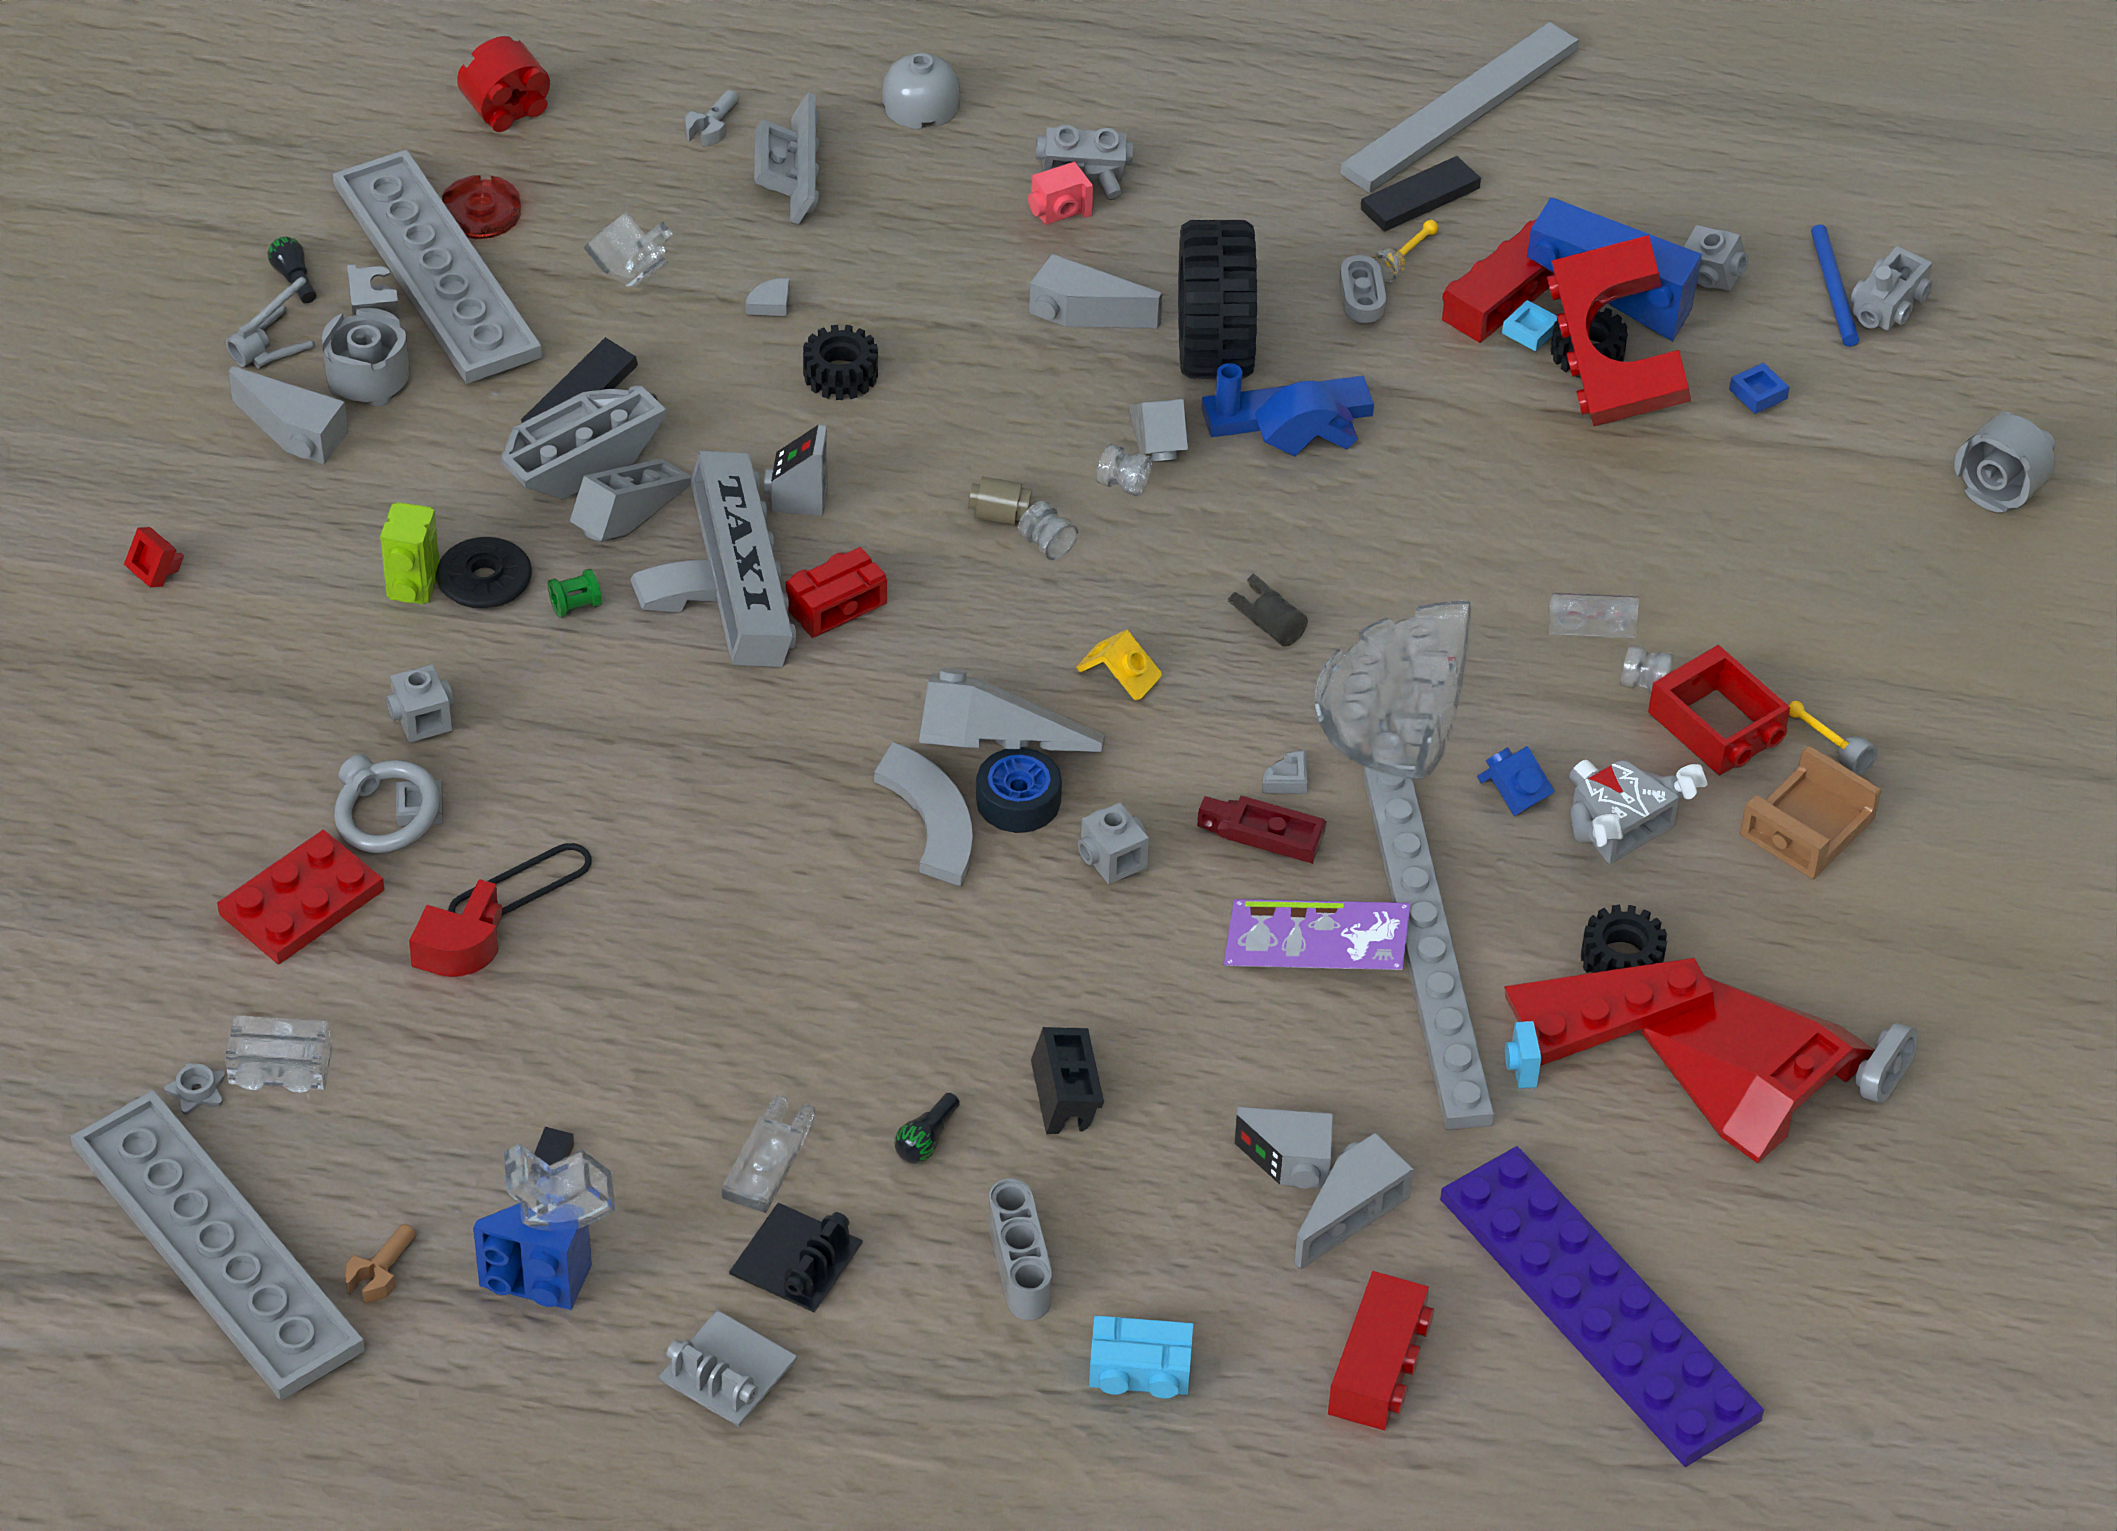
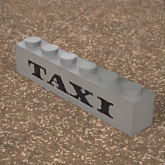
[690,451,796,667]

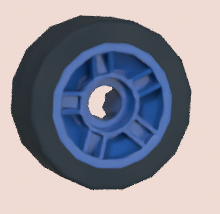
[976,747,1062,833]

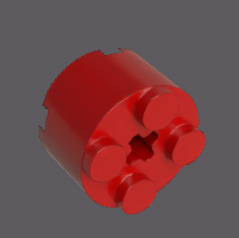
[457,36,550,132]

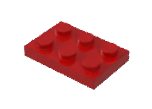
[217,829,385,965]

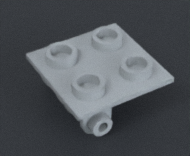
[658,1310,797,1427]

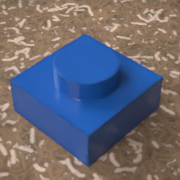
[1729,363,1790,414]

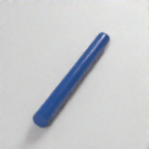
[1811,225,1859,347]

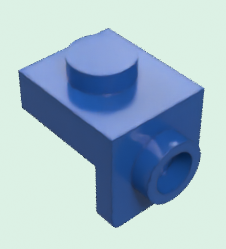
[1477,746,1555,816]

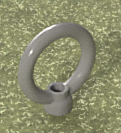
[334,754,440,853]

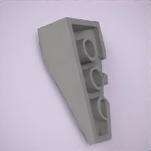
[919,668,1105,752]

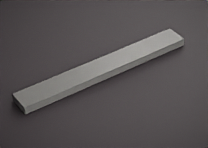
[1340,21,1579,193]

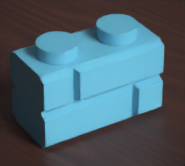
[1089,1316,1193,1399]

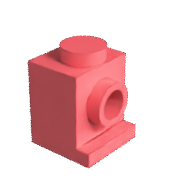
[1028,161,1093,225]

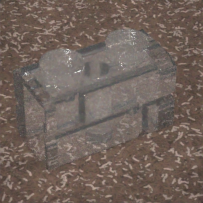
[225,1016,332,1093]

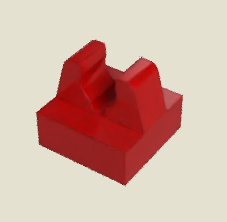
[124,527,184,588]

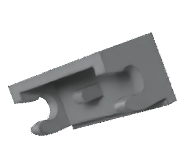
[347,264,399,319]

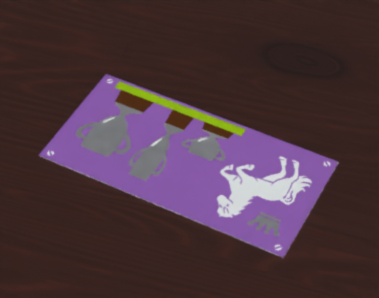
[1223,899,1411,970]

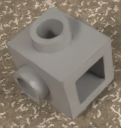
[1684,225,1748,291]
[386,664,454,743]
[1078,802,1149,885]

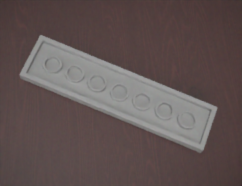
[333,149,542,384]
[70,1090,365,1401]

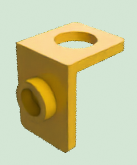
[1076,629,1162,701]

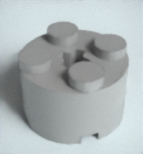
[322,308,410,406]
[1954,411,2055,512]

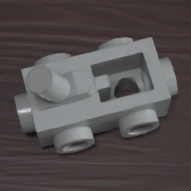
[1035,125,1133,199]
[1851,246,1933,331]

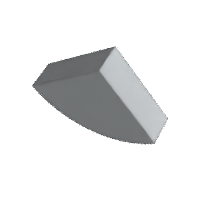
[745,278,789,316]
[1262,750,1307,794]

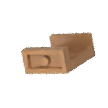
[1740,746,1881,880]

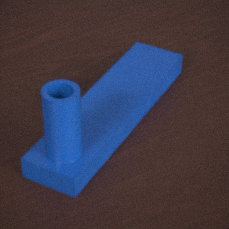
[1201,363,1374,437]

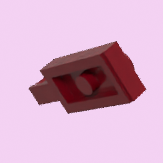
[1197,795,1327,864]

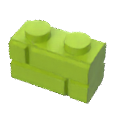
[380,502,440,605]

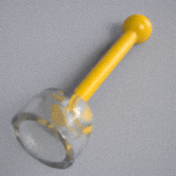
[1372,220,1439,284]

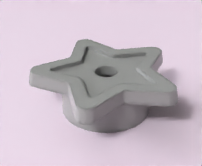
[164,1063,225,1114]

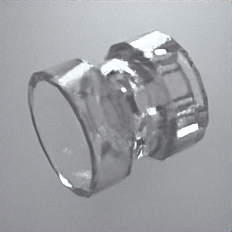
[1096,443,1152,496]
[1018,501,1078,560]
[1620,644,1674,693]

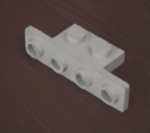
[754,92,819,224]

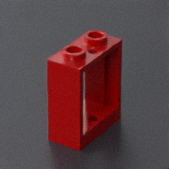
[1648,645,1790,776]

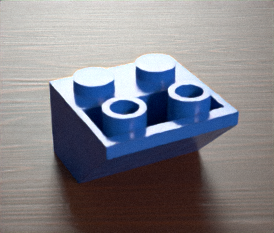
[473,1194,592,1310]

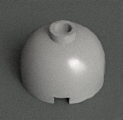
[882,53,960,129]

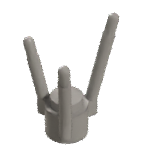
[225,277,315,369]

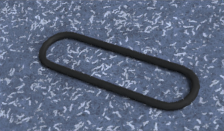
[448,843,592,916]

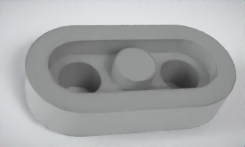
[1339,255,1386,323]
[1856,1023,1918,1103]

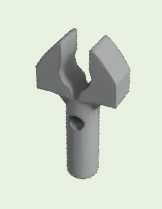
[685,90,738,147]

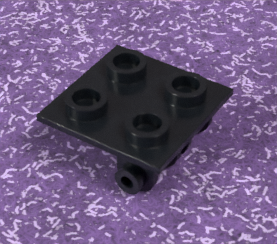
[729,1203,863,1313]

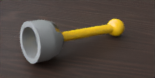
[1788,701,1878,775]

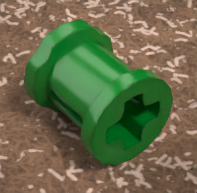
[548,568,602,618]

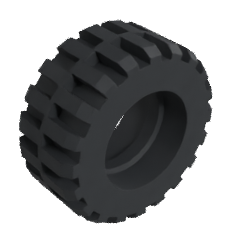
[1178,220,1257,379]

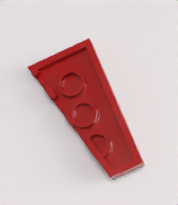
[1504,958,1714,1066]

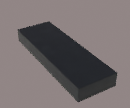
[1361,156,1481,232]
[521,337,638,423]

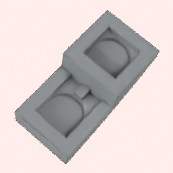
[630,560,718,612]

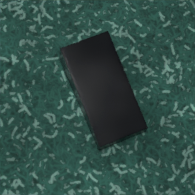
[524,1127,574,1191]

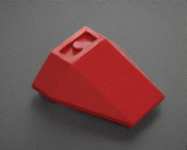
[1641,976,1875,1163]

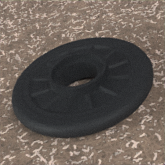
[436,537,532,608]

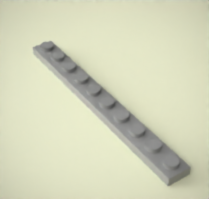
[1363,763,1494,1130]

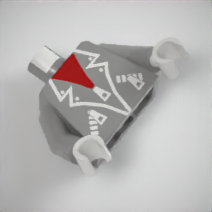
[1569,760,1708,864]

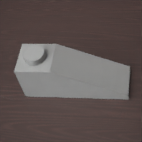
[1029,254,1163,328]
[228,366,348,464]
[570,458,692,542]
[1294,1133,1413,1270]

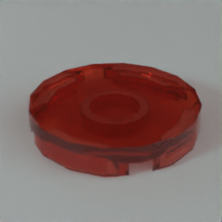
[442,175,521,239]

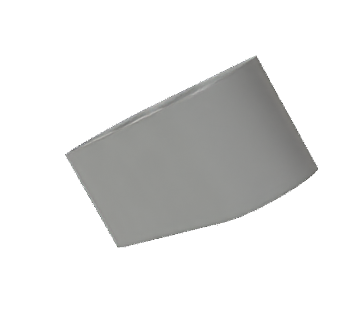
[988,1178,1052,1320]

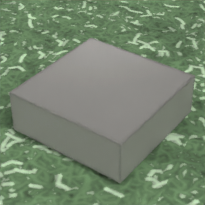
[396,780,443,826]

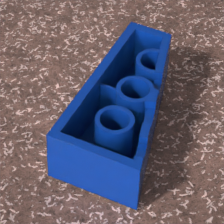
[1527,197,1702,342]

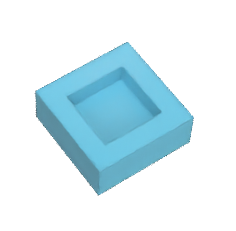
[1502,300,1557,351]
[1505,1021,1541,1088]

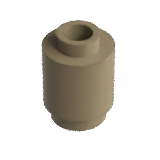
[968,476,1032,525]

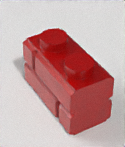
[785,546,887,638]

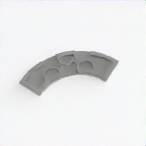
[874,742,973,887]

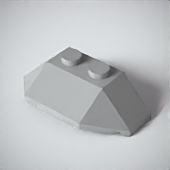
[501,386,667,500]

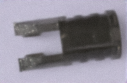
[1228,573,1308,647]

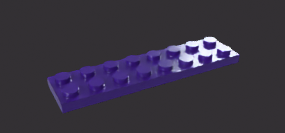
[1440,1146,1764,1467]

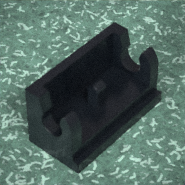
[1031,1027,1104,1134]

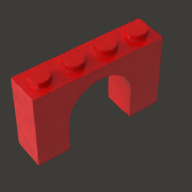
[1547,235,1691,426]

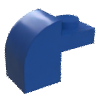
[1255,381,1358,456]

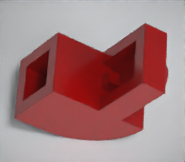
[409,879,502,977]

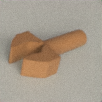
[345,1224,416,1303]

